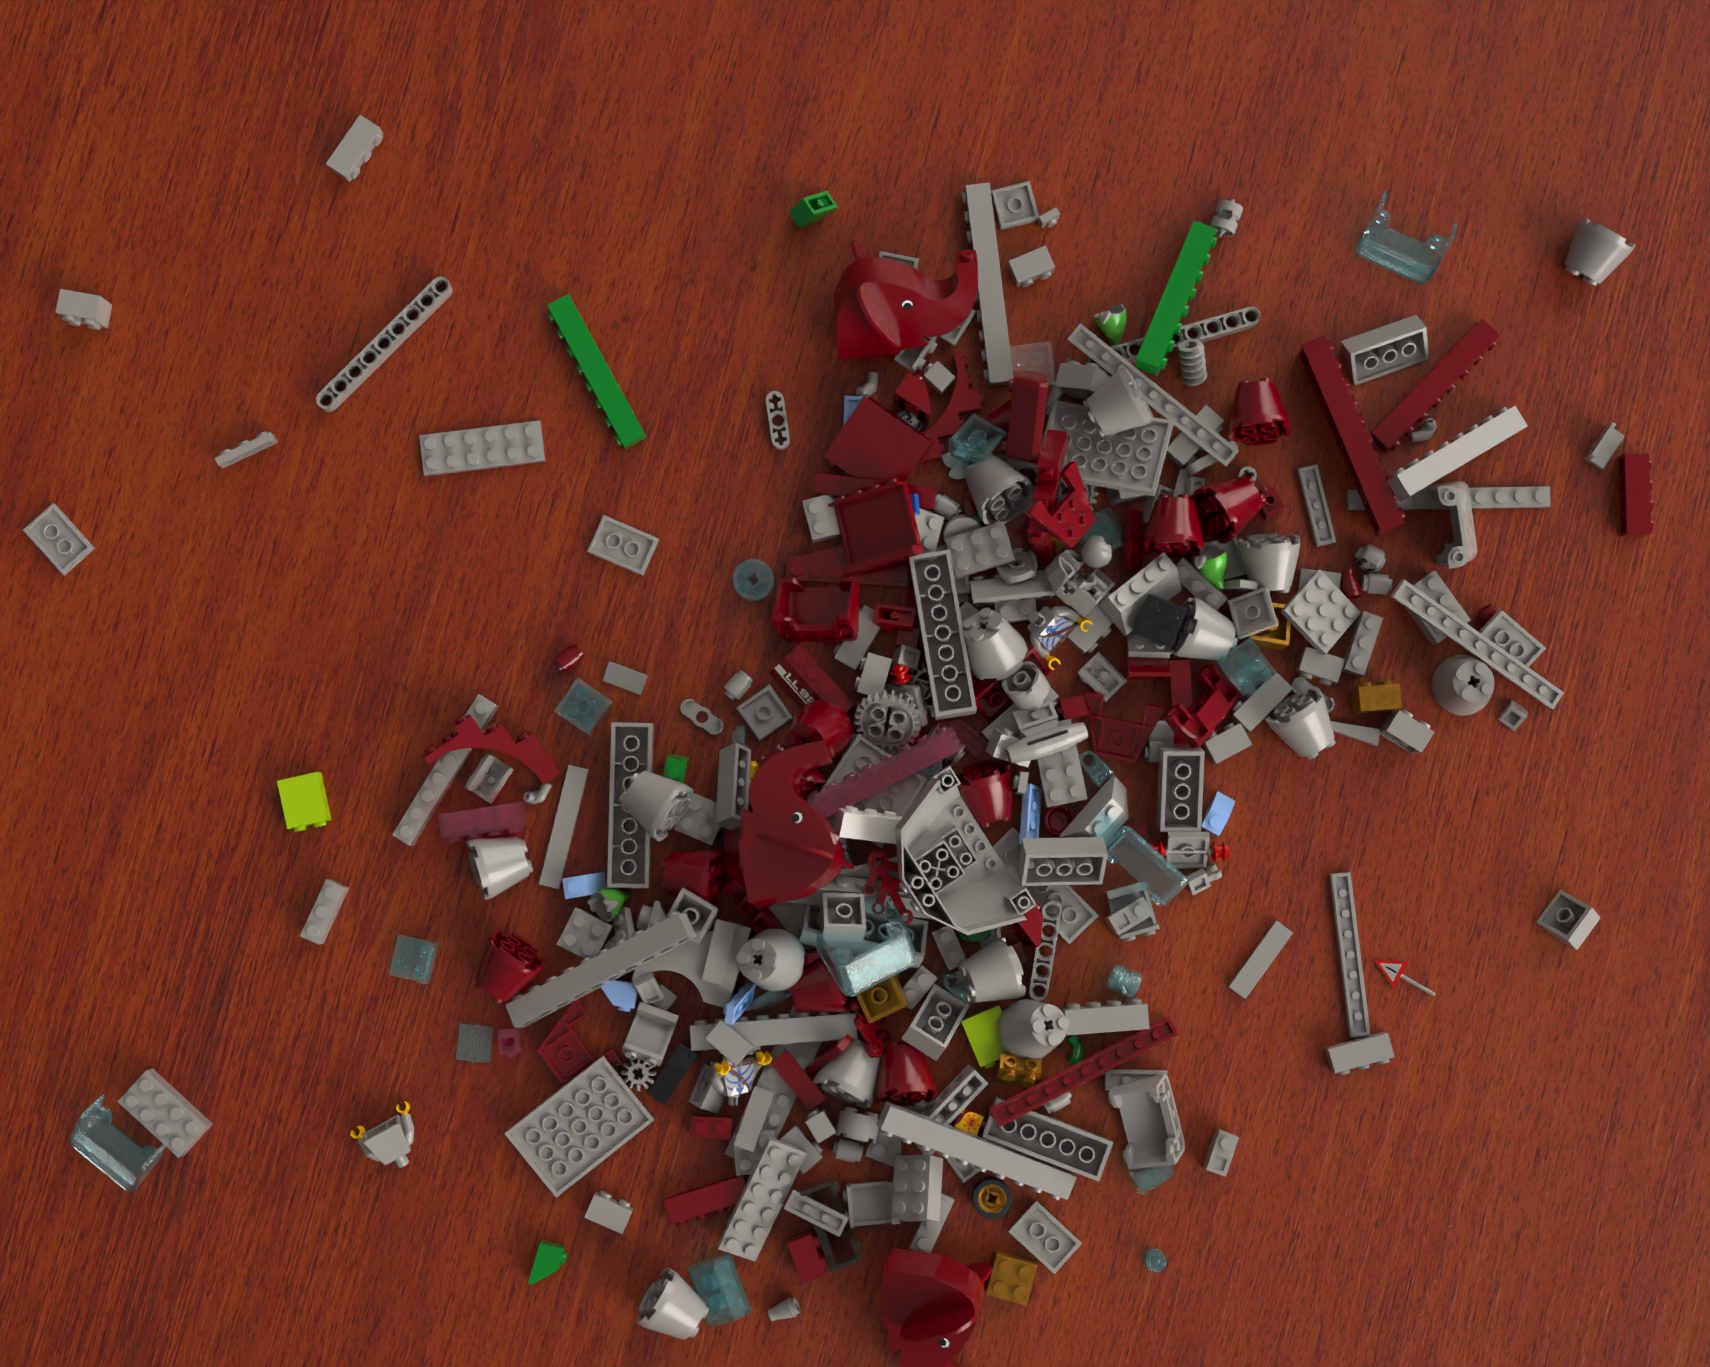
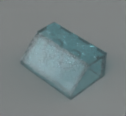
[687,1253,752,1327]

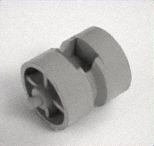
[1210,199,1243,238]

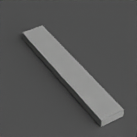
[539,765,589,889]

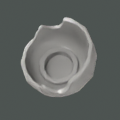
[1081,535,1112,568]

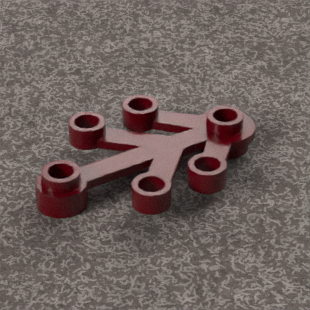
[862,851,913,925]
[849,990,890,1058]

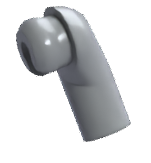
[523,783,552,805]

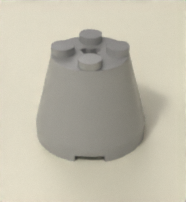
[1564,216,1636,286]
[1083,366,1155,437]
[965,453,1035,525]
[1238,533,1300,594]
[1170,597,1238,662]
[963,607,1028,681]
[1431,654,1494,716]
[1265,688,1336,760]
[619,771,694,841]
[466,837,533,901]
[736,928,805,991]
[955,937,1026,1003]
[998,999,1069,1059]
[813,1039,881,1109]
[635,1267,709,1340]

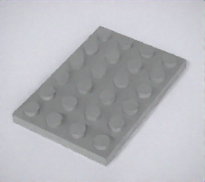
[1034,400,1174,496]
[505,1055,654,1197]

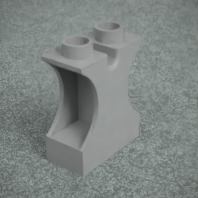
[632,900,752,1008]

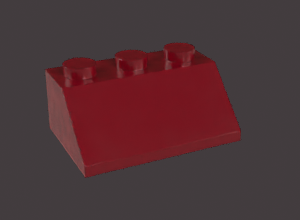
[893,372,931,426]

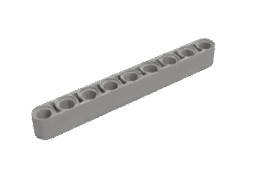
[316,276,453,412]
[1086,307,1261,371]

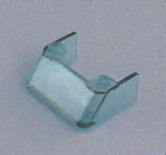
[1356,190,1458,284]
[1106,826,1190,906]
[816,899,916,996]
[70,1094,166,1192]

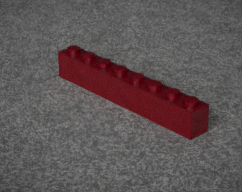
[1370,319,1500,452]

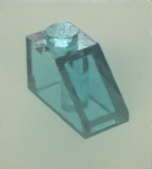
[1129,1165,1175,1195]

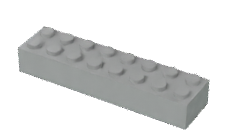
[909,550,977,720]
[607,722,654,888]

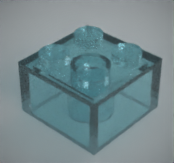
[1217,637,1277,696]
[554,677,613,735]

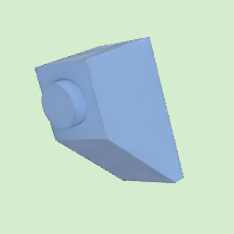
[1201,791,1235,837]
[562,872,607,899]
[601,979,638,1012]

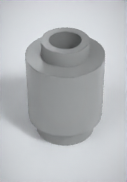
[933,494,962,521]
[1361,573,1392,595]
[724,670,753,700]
[1044,1092,1072,1114]
[832,1138,864,1163]

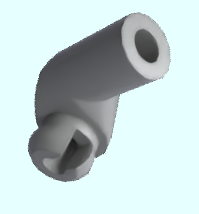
[856,372,879,396]
[1410,418,1437,443]

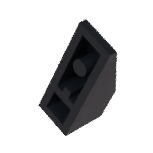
[648,1041,699,1105]

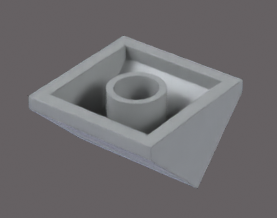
[666,887,719,945]

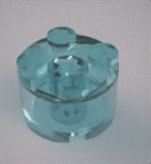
[733,559,774,602]

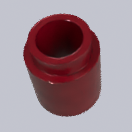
[554,644,585,673]

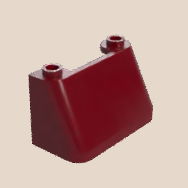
[771,577,860,642]

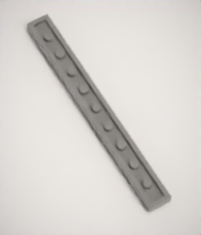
[1068,323,1239,467]
[1347,486,1551,511]
[1390,579,1564,710]

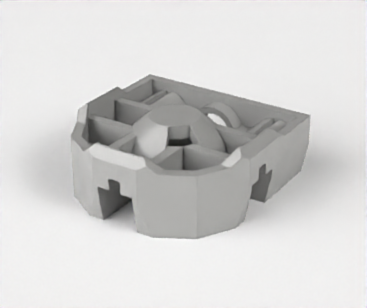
[1045,550,1115,617]

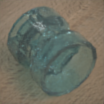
[1144,1248,1167,1272]

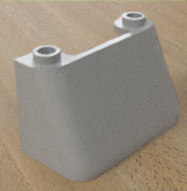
[1426,480,1477,569]
[1108,1074,1185,1169]

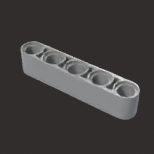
[1029,899,1062,1001]

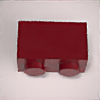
[689,1114,733,1139]

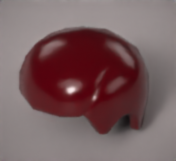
[1043,805,1073,837]

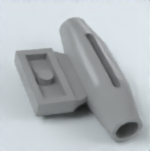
[1005,700,1088,763]

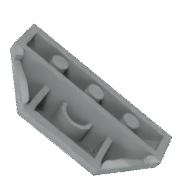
[1059,775,1129,845]

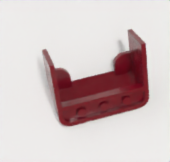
[1002,370,1048,463]

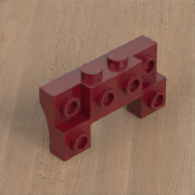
[1163,664,1242,748]

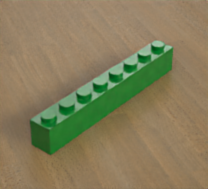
[1135,221,1218,376]
[547,294,647,449]

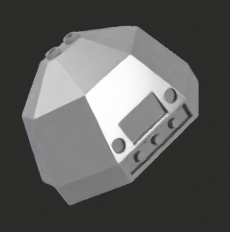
[895,766,1037,935]

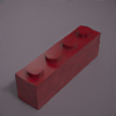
[1619,453,1654,537]
[663,1175,746,1226]

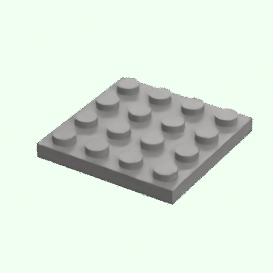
[813,734,927,848]

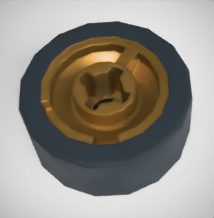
[972,1177,1012,1219]

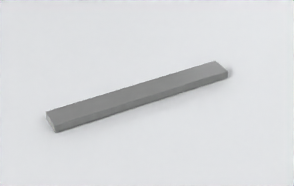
[1329,872,1371,1038]

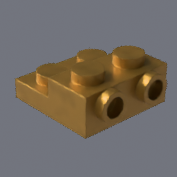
[995,1054,1042,1088]

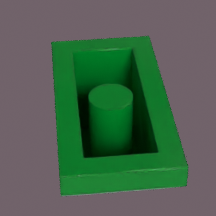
[789,191,838,228]
[528,1240,568,1285]

